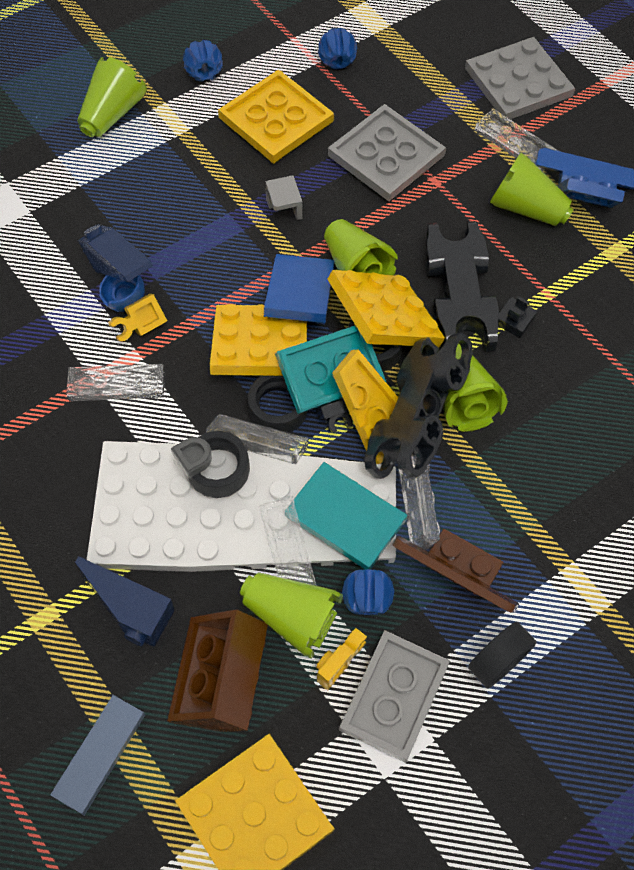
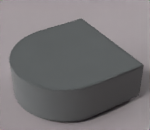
[171,437,212,479]

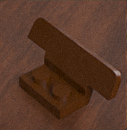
[392,529,519,613]

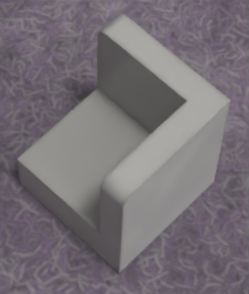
[265,175,302,220]

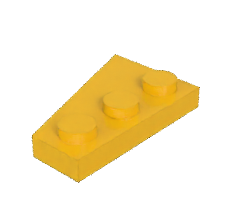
[332,349,399,464]

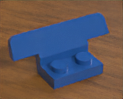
[535,148,634,208]

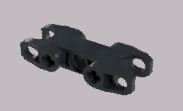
[424,221,499,352]
[364,332,473,479]

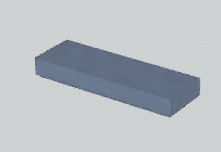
[50,695,145,816]

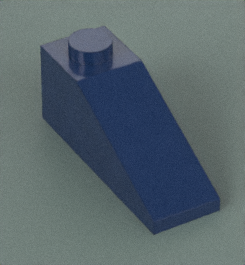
[77,224,153,282]
[75,556,175,647]

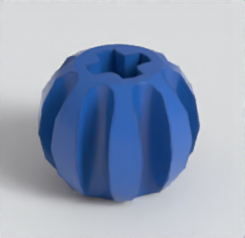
[318,28,357,69]
[183,40,223,82]
[342,569,394,615]

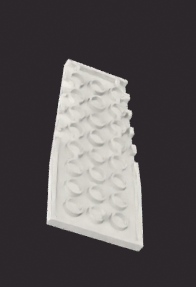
[87,441,396,572]

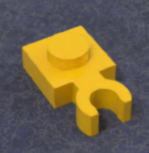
[108,293,167,341]
[316,628,367,691]

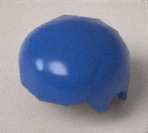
[99,275,145,312]

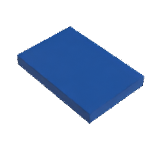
[264,254,334,323]

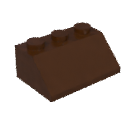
[167,609,268,732]

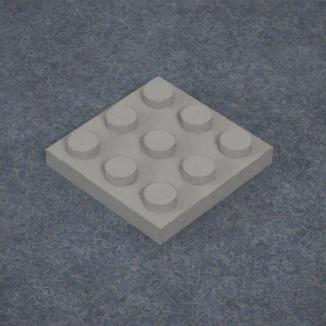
[465,37,575,122]
[328,104,446,201]

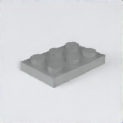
[339,630,450,763]

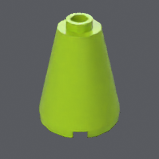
[77,57,147,138]
[490,153,574,226]
[324,219,398,275]
[443,344,508,432]
[240,572,343,659]

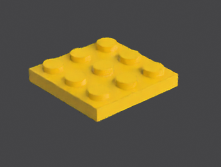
[218,69,334,163]
[327,270,445,347]
[210,304,307,376]
[175,734,334,870]

